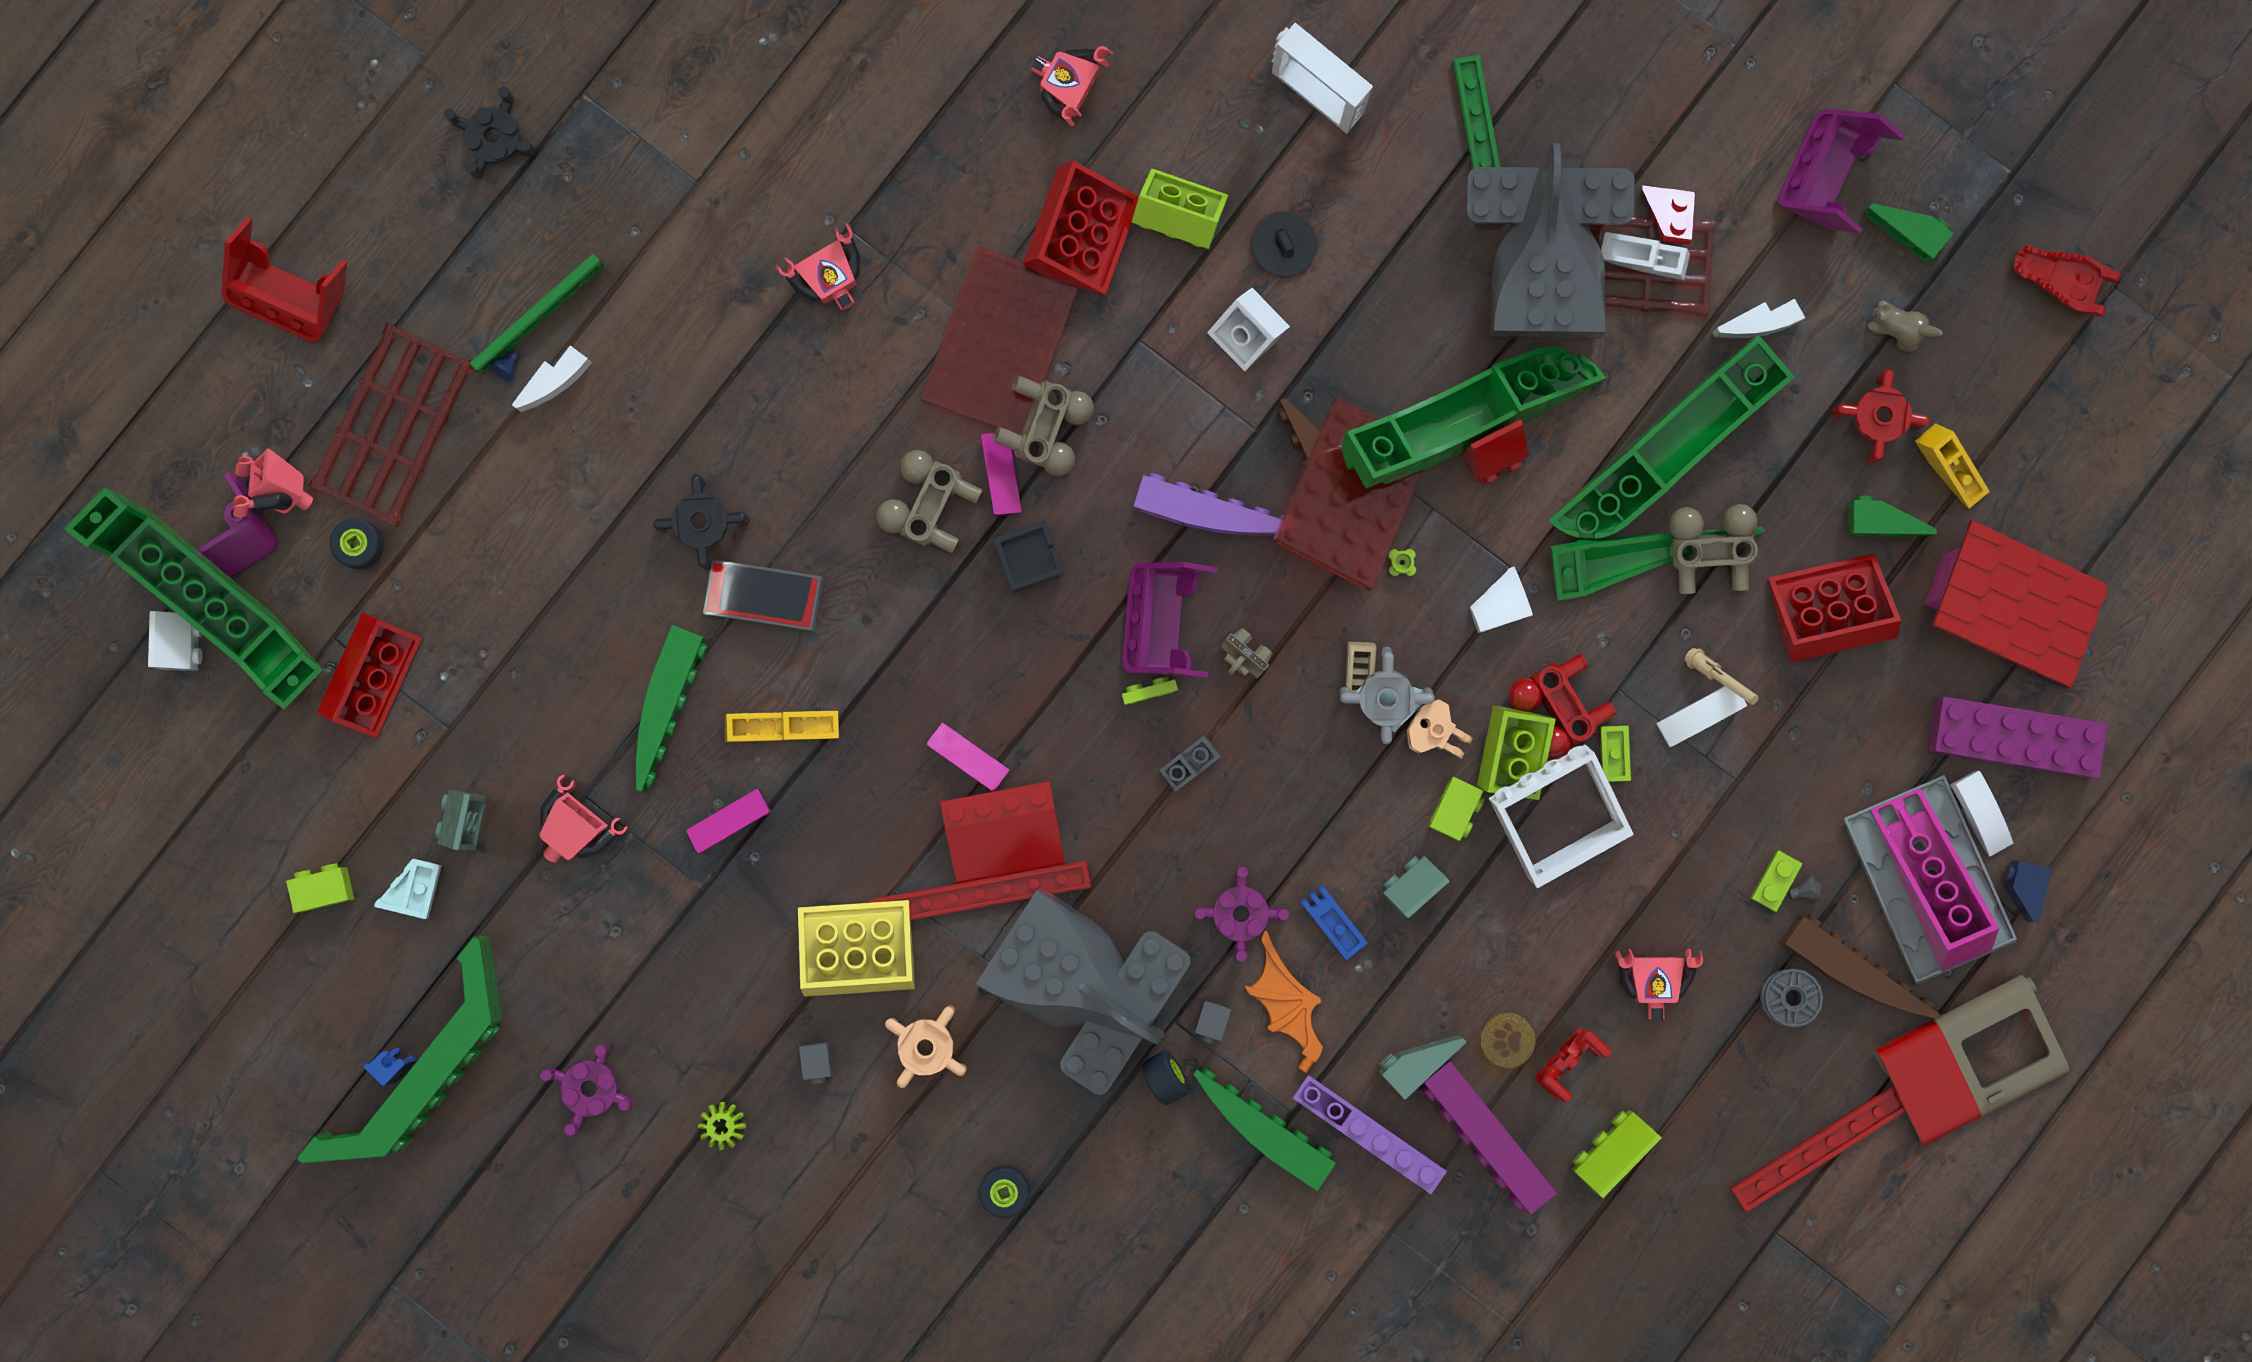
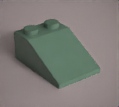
[435,789,487,851]
[1378,1035,1466,1099]

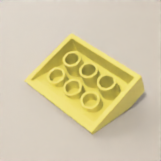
[798,900,915,997]

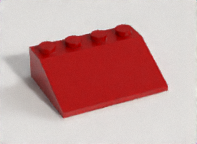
[1023,160,1139,296]
[1768,553,1901,662]
[940,781,1065,883]

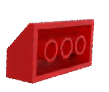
[316,612,422,738]

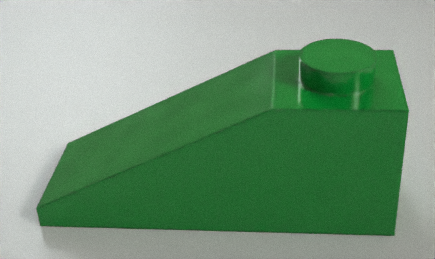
[1863,203,1954,264]
[1848,496,1937,537]

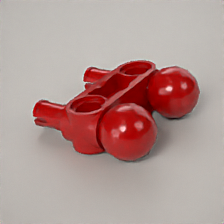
[1509,654,1617,760]

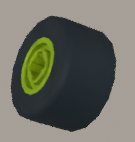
[330,518,384,569]
[1142,1050,1189,1106]
[979,1166,1030,1218]

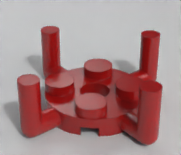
[1831,369,1930,465]
[1535,1028,1612,1103]

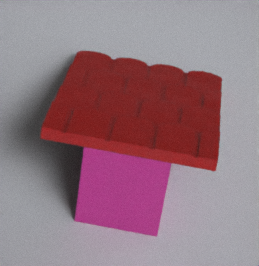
[1924,520,2108,689]

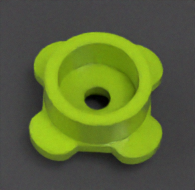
[1388,549,1416,576]

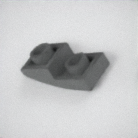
[1159,735,1222,791]

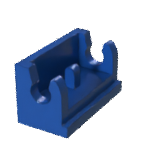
[363,1048,417,1086]

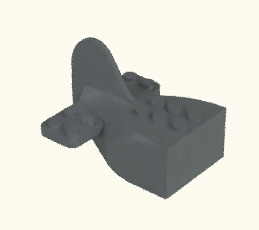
[1466,143,1635,339]
[976,888,1191,1095]

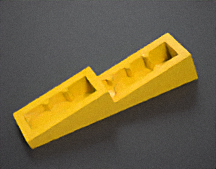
[724,711,839,742]

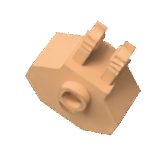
[1406,699,1473,759]

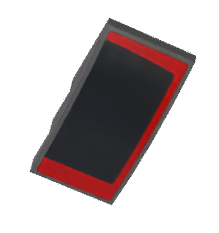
[703,560,824,631]

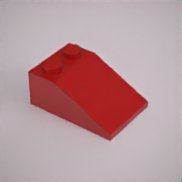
[1462,419,1529,485]

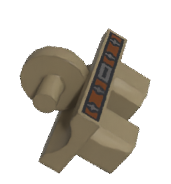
[1219,628,1272,679]

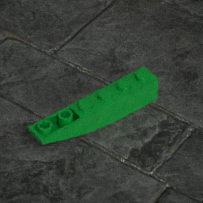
[636,625,708,792]
[1193,1067,1336,1191]

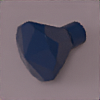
[490,350,520,381]

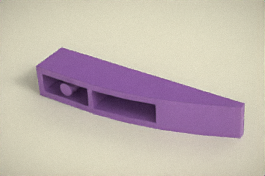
[1133,473,1301,536]
[1293,1075,1447,1194]

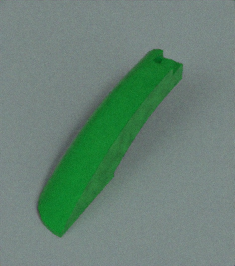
[1549,335,1795,539]
[1342,346,1606,488]

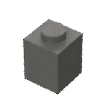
[1194,1000,1231,1044]
[799,1042,833,1084]

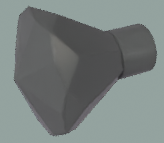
[1790,875,1821,901]

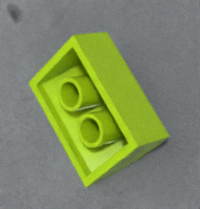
[1132,168,1228,249]
[1477,705,1556,800]
[1571,1110,1661,1198]

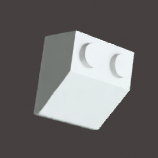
[1207,288,1290,371]
[148,611,202,671]

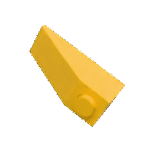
[1915,423,1990,509]

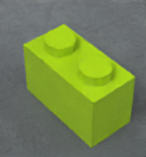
[1427,777,1485,841]
[286,863,355,913]

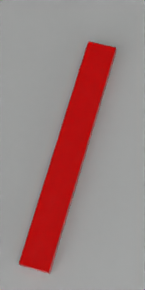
[869,861,1091,920]
[1730,1085,1906,1213]

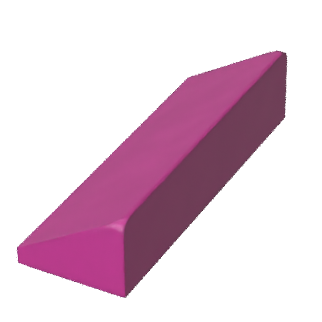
[981,433,1022,517]
[926,722,1010,792]
[686,788,771,854]

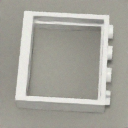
[1271,23,1373,134]
[1489,745,1634,888]

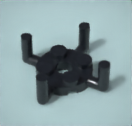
[444,87,536,179]
[653,474,750,570]

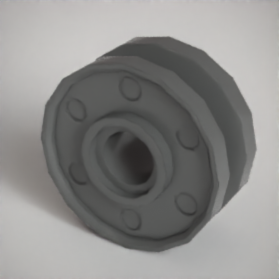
[1760,969,1823,1027]

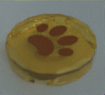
[1480,1012,1536,1068]

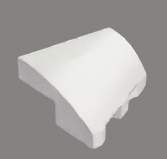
[1470,567,1533,633]

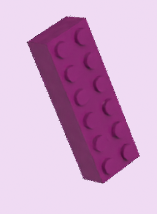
[1927,696,2108,779]
[1419,1060,1557,1215]

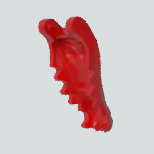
[2013,245,2121,317]

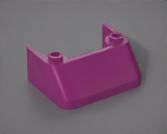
[1778,109,1905,234]
[197,472,278,578]
[1122,562,1218,678]

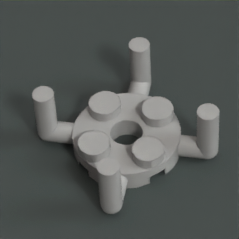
[1339,647,1435,744]

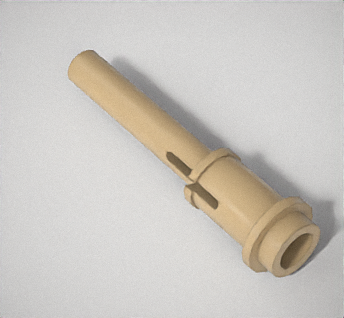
[1685,648,1759,705]

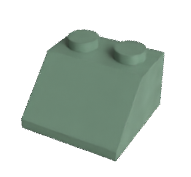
[1381,856,1450,918]

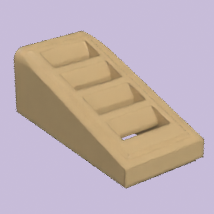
[1345,642,1376,692]

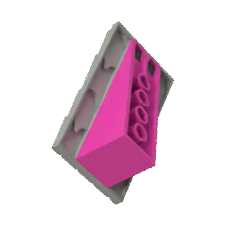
[1843,775,2017,986]

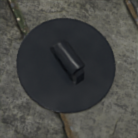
[1252,212,1317,277]

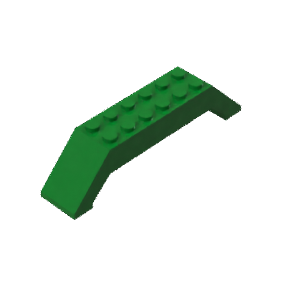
[64,486,323,710]
[297,935,502,1163]

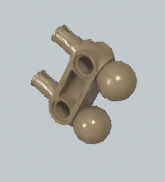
[992,375,1094,477]
[876,449,983,553]
[1669,504,1758,594]

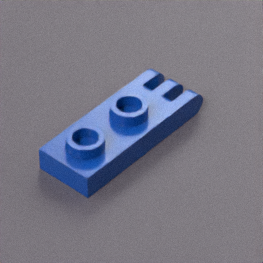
[1300,884,1368,960]

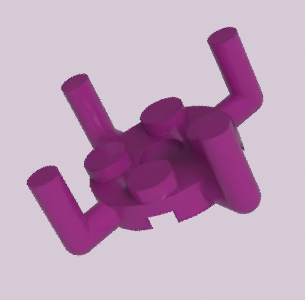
[1194,867,1289,962]
[540,1044,634,1135]

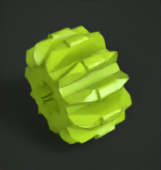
[698,1102,746,1150]

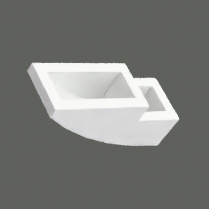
[1601,232,1690,280]
[1712,299,1805,339]
[512,346,592,412]
[1656,686,1747,747]
[1950,771,2013,857]

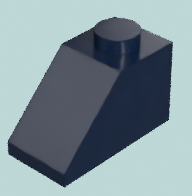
[2004,861,2052,923]

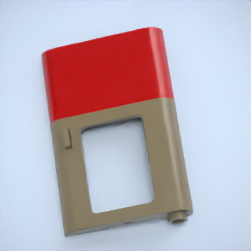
[1873,975,2070,1147]

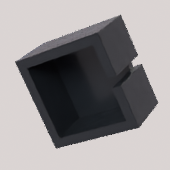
[993,520,1064,593]

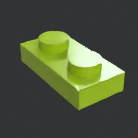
[1122,676,1178,706]
[1599,726,1631,782]
[1750,850,1802,912]

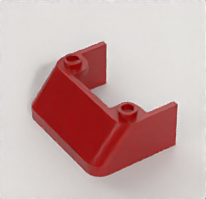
[221,217,347,342]

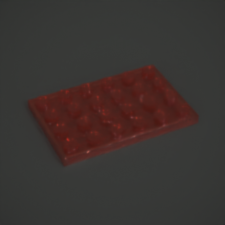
[921,246,1079,435]
[1273,397,1423,591]

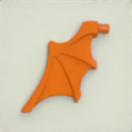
[1245,930,1323,1073]

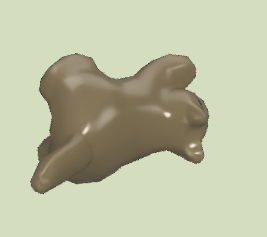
[1867,300,1943,352]

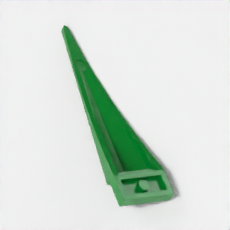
[1550,527,1765,601]

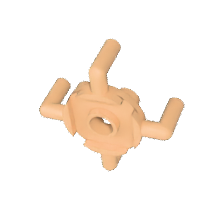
[885,1005,967,1088]

